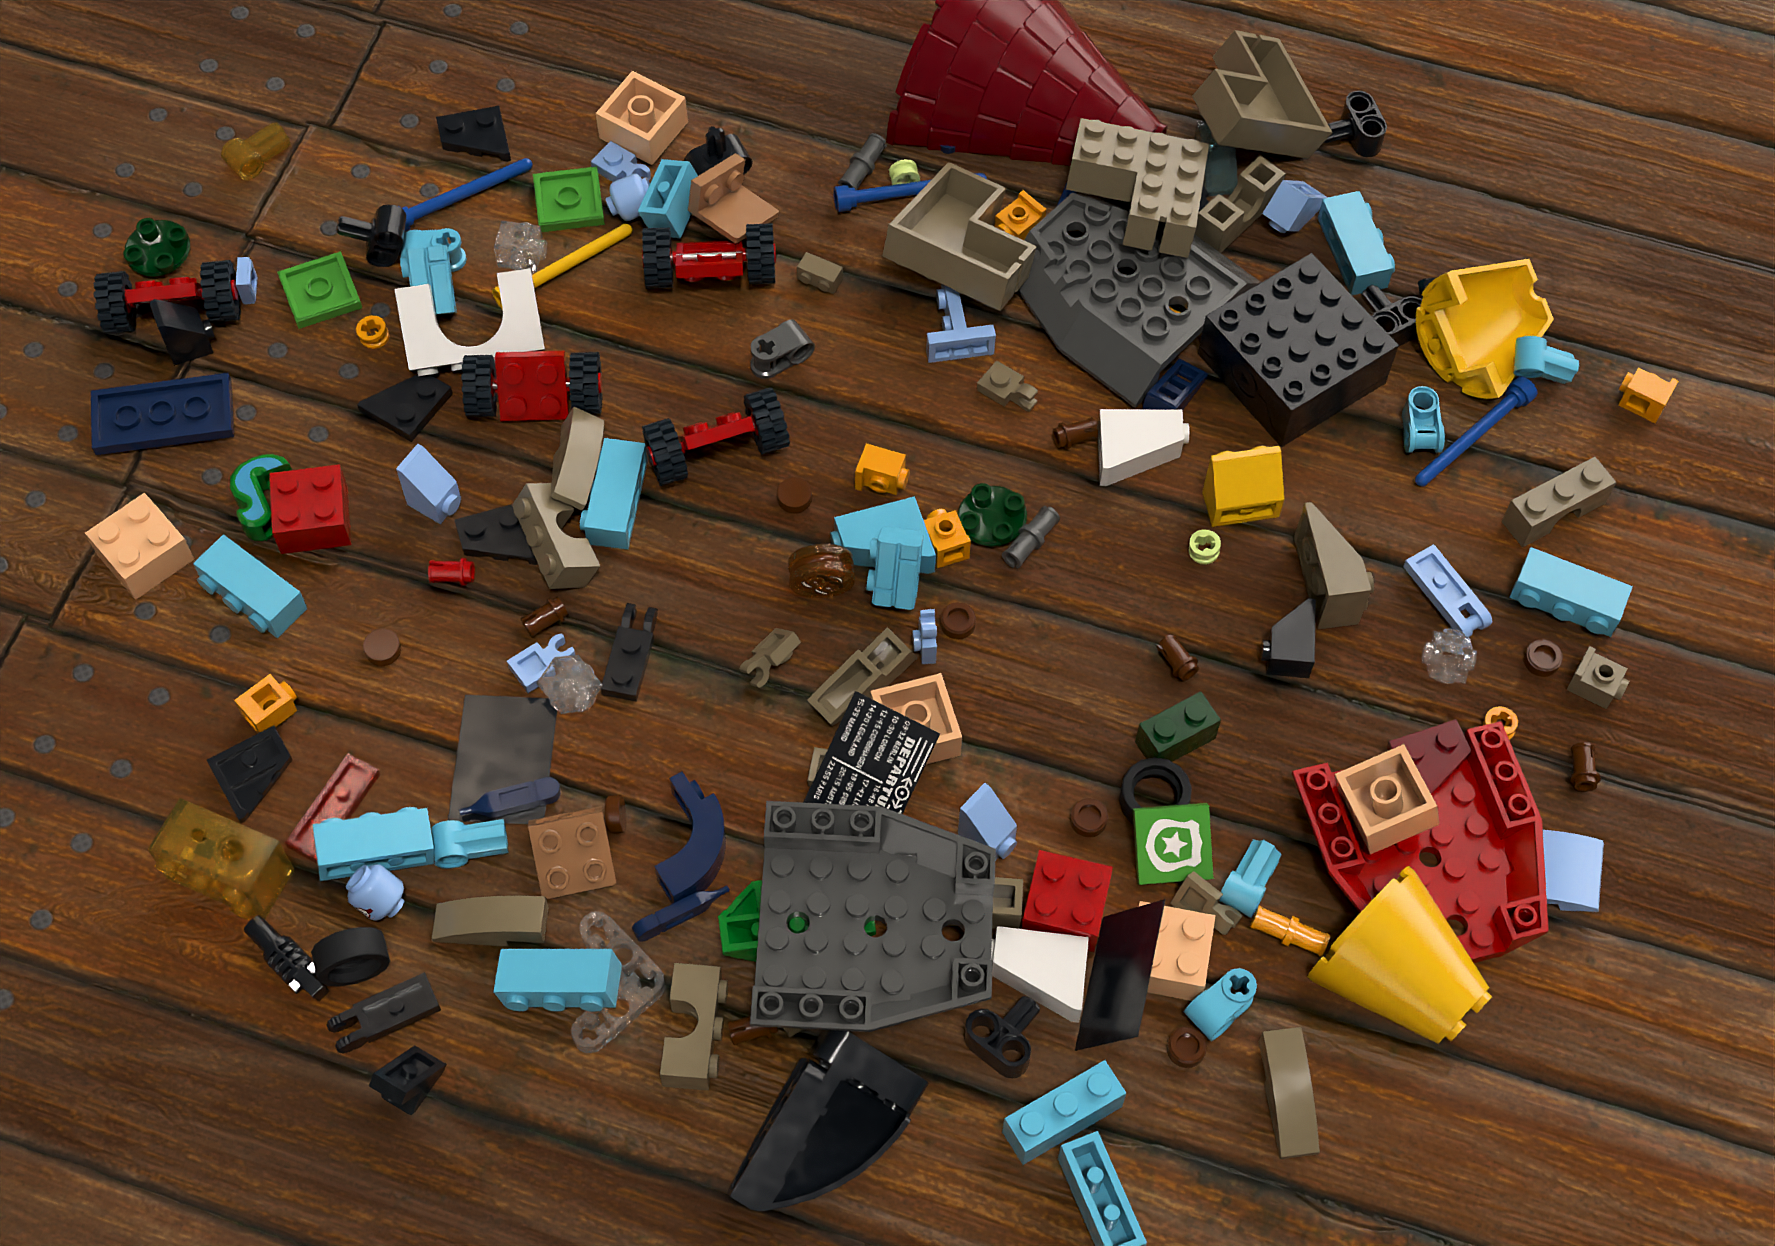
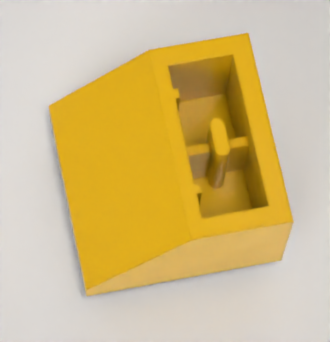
[1202,446,1284,527]

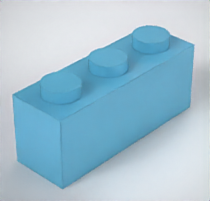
[1317,191,1395,295]
[580,438,648,550]
[193,534,307,638]
[1509,547,1633,637]
[313,807,434,881]
[493,949,622,1012]
[1002,1060,1126,1165]
[1058,1131,1147,1246]

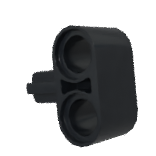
[1323,91,1387,158]
[684,126,753,176]
[336,204,406,267]
[1361,285,1422,347]
[964,996,1040,1079]

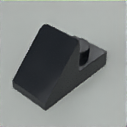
[369,1045,447,1115]

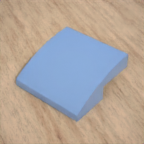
[1543,830,1604,912]

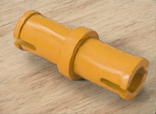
[1250,905,1330,957]

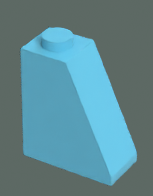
[830,496,936,574]

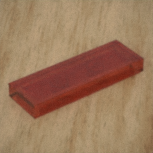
[285,753,381,864]

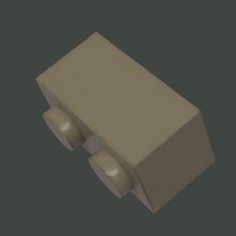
[797,252,843,294]

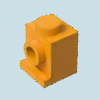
[994,190,1047,240]
[1618,368,1679,423]
[855,443,910,495]
[924,509,971,568]
[234,674,297,734]

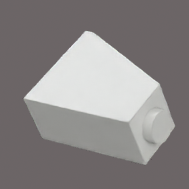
[1097,409,1189,486]
[991,926,1089,1023]

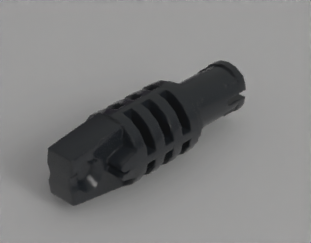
[244,915,329,1002]

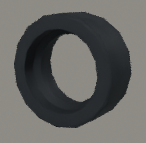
[1119,757,1192,825]
[311,927,390,986]

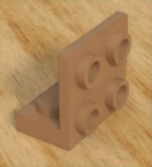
[688,153,779,243]
[528,806,616,899]

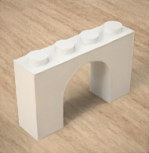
[394,268,545,376]

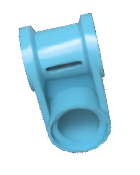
[400,228,467,272]
[1402,386,1445,453]
[1184,968,1257,1041]

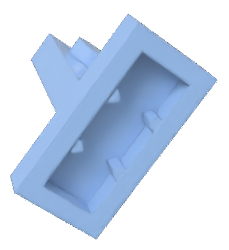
[926,284,996,363]

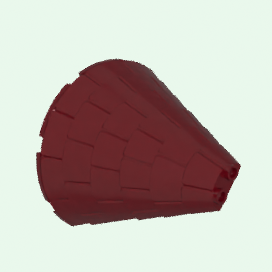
[886,0,1168,166]

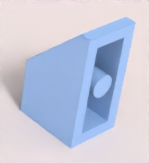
[1262,180,1328,233]
[396,444,461,524]
[958,783,1017,861]

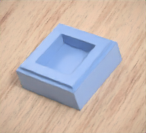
[236,257,258,304]

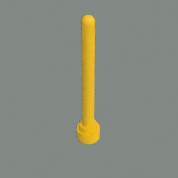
[492,224,632,311]

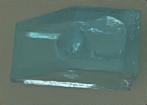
[1194,121,1238,196]

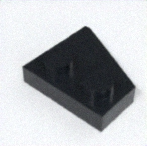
[436,106,511,162]
[357,374,453,442]
[455,504,538,565]
[207,725,292,823]

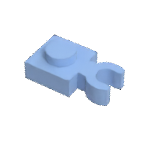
[591,141,651,182]
[912,609,937,664]
[507,633,576,693]

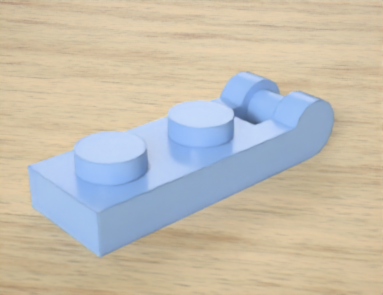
[1403,544,1492,641]

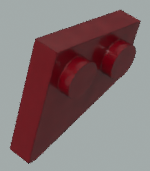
[1387,719,1472,794]

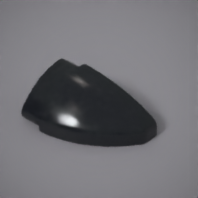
[727,1030,929,1211]

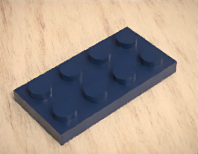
[91,373,234,455]

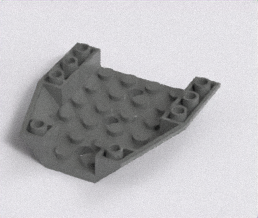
[1018,193,1261,408]
[750,801,996,1032]

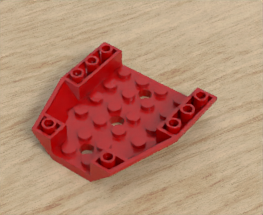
[1292,721,1549,963]

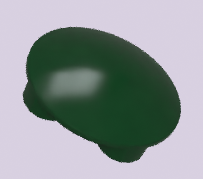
[123,218,190,277]
[958,483,1027,546]

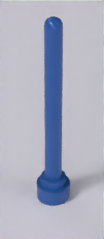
[398,158,533,232]
[833,173,987,213]
[1415,376,1538,487]

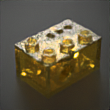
[147,798,294,920]

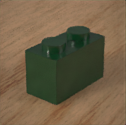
[1135,692,1221,762]

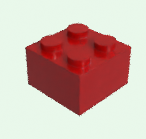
[269,464,351,554]
[1021,850,1113,952]

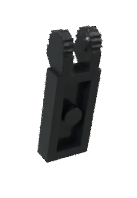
[601,603,658,702]
[326,972,441,1054]

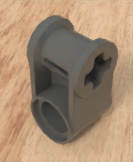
[750,320,815,379]

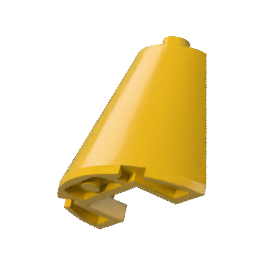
[1416,259,1554,399]
[1307,866,1492,1044]

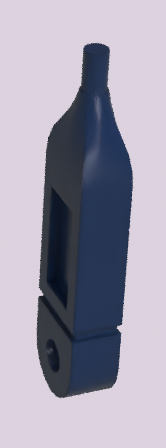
[459,777,561,818]
[632,885,730,942]

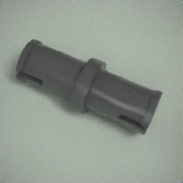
[838,133,887,190]
[1002,505,1060,569]

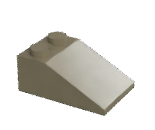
[1294,502,1374,629]

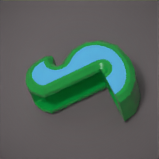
[230,454,292,541]

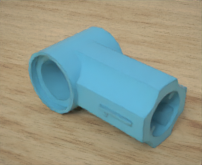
[1513,336,1579,384]
[431,819,508,869]
[1219,839,1282,918]

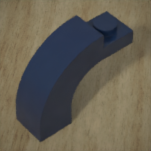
[654,771,726,904]

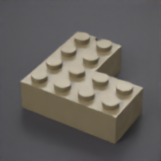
[1192,30,1333,159]
[1066,118,1209,258]
[882,162,1037,311]

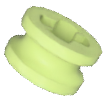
[889,159,920,185]
[1189,529,1221,564]

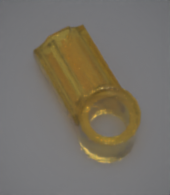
[221,122,291,180]

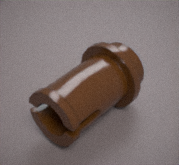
[1052,417,1099,450]
[520,597,569,638]
[1156,634,1199,681]
[1570,742,1601,792]
[728,1016,779,1046]

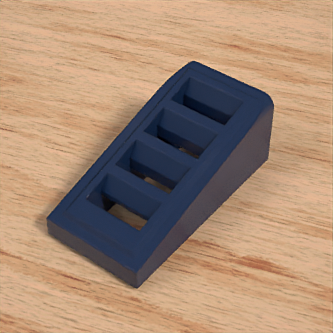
[1142,358,1208,411]

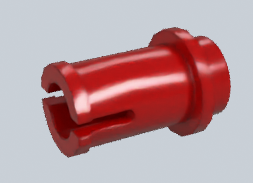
[428,558,475,586]

